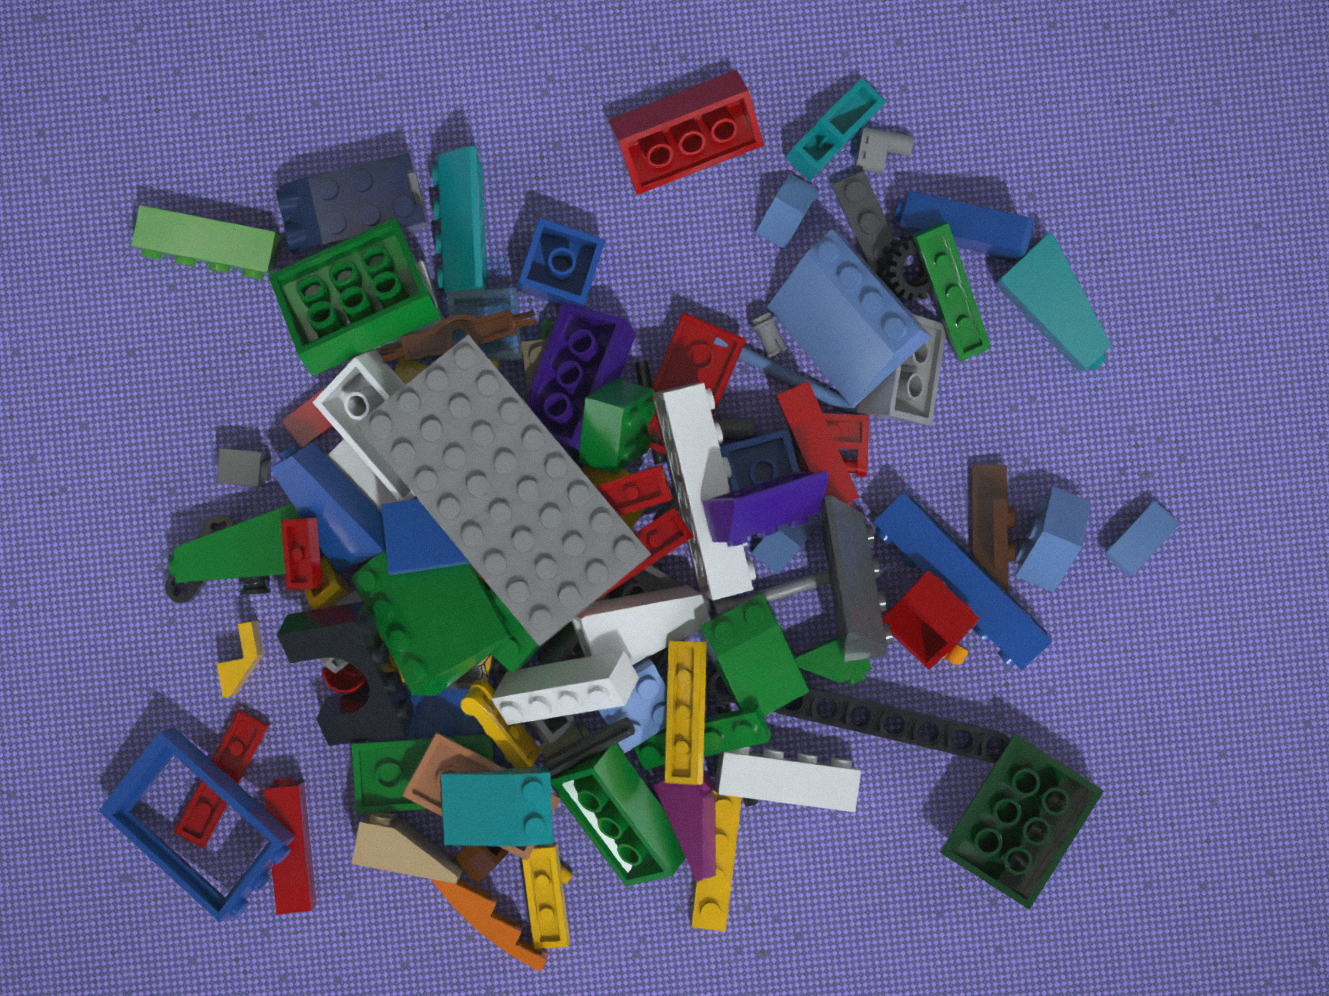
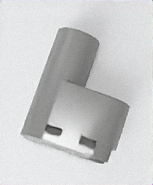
[855,127,914,174]

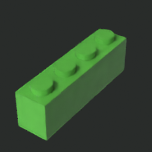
[131,205,282,281]

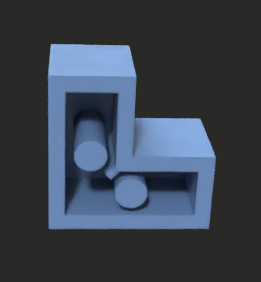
[1015,486,1091,592]

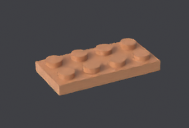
[402,731,561,861]

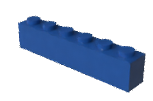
[874,490,1052,670]

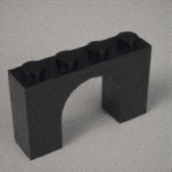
[277,601,414,746]

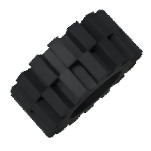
[877,235,933,301]

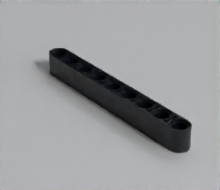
[709,670,1010,763]

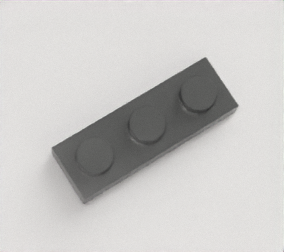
[832,171,906,277]

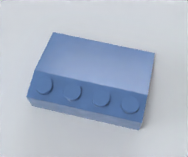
[767,229,932,408]

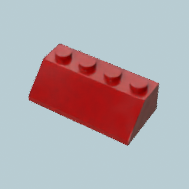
[609,70,764,195]

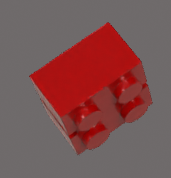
[882,570,980,669]

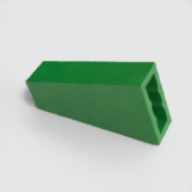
[168,504,302,583]

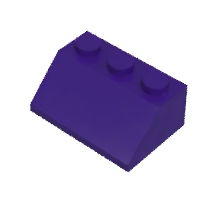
[702,470,829,547]

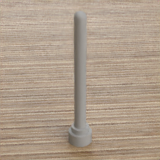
[712,569,830,617]

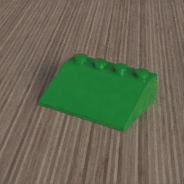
[268,217,441,377]
[351,551,512,696]

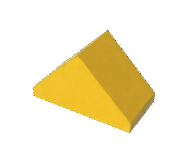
[304,556,353,610]

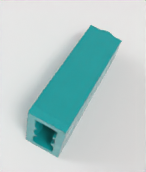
[995,232,1112,372]

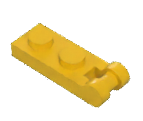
[461,679,541,768]

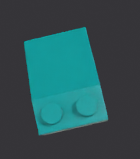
[441,766,554,846]

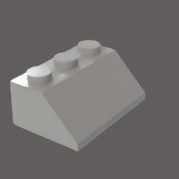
[857,314,946,426]

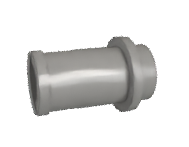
[751,312,788,358]

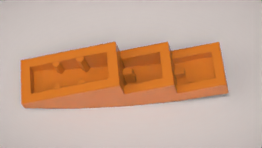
[431,878,549,972]

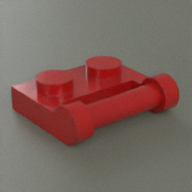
[797,413,869,478]

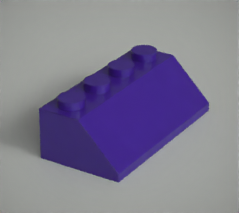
[524,303,636,457]

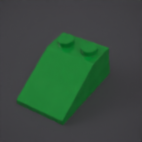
[697,594,809,716]

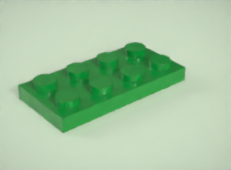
[352,733,494,814]

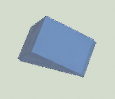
[756,173,820,250]
[751,515,820,574]

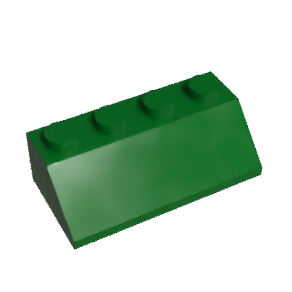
[550,744,686,886]

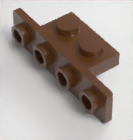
[972,465,1015,592]

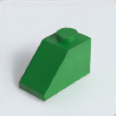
[793,636,872,686]

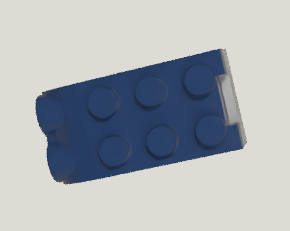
[276,153,430,258]

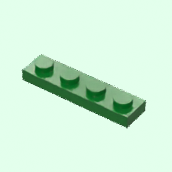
[912,221,991,362]
[634,705,772,770]

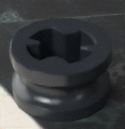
[239,575,271,595]

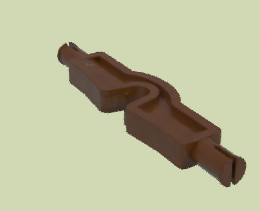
[380,309,537,363]

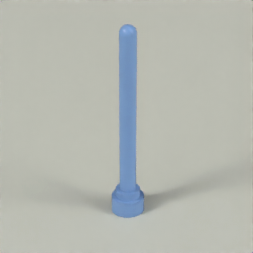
[714,327,861,415]

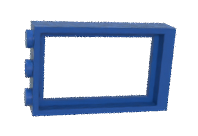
[99,728,296,922]

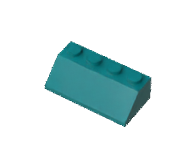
[432,146,489,297]

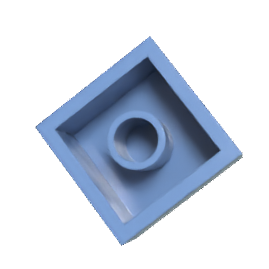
[596,657,667,753]

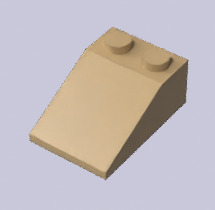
[352,811,463,884]

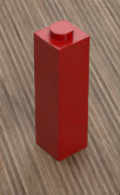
[775,381,859,507]
[264,777,317,915]

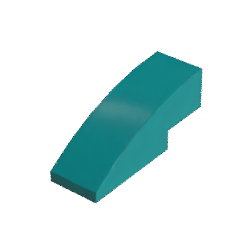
[785,78,887,182]

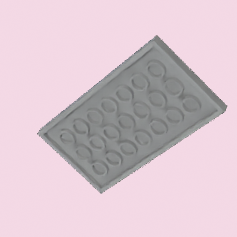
[357,334,651,647]

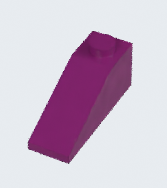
[653,770,716,882]

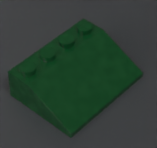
[939,734,1104,910]

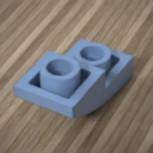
[1104,501,1180,578]

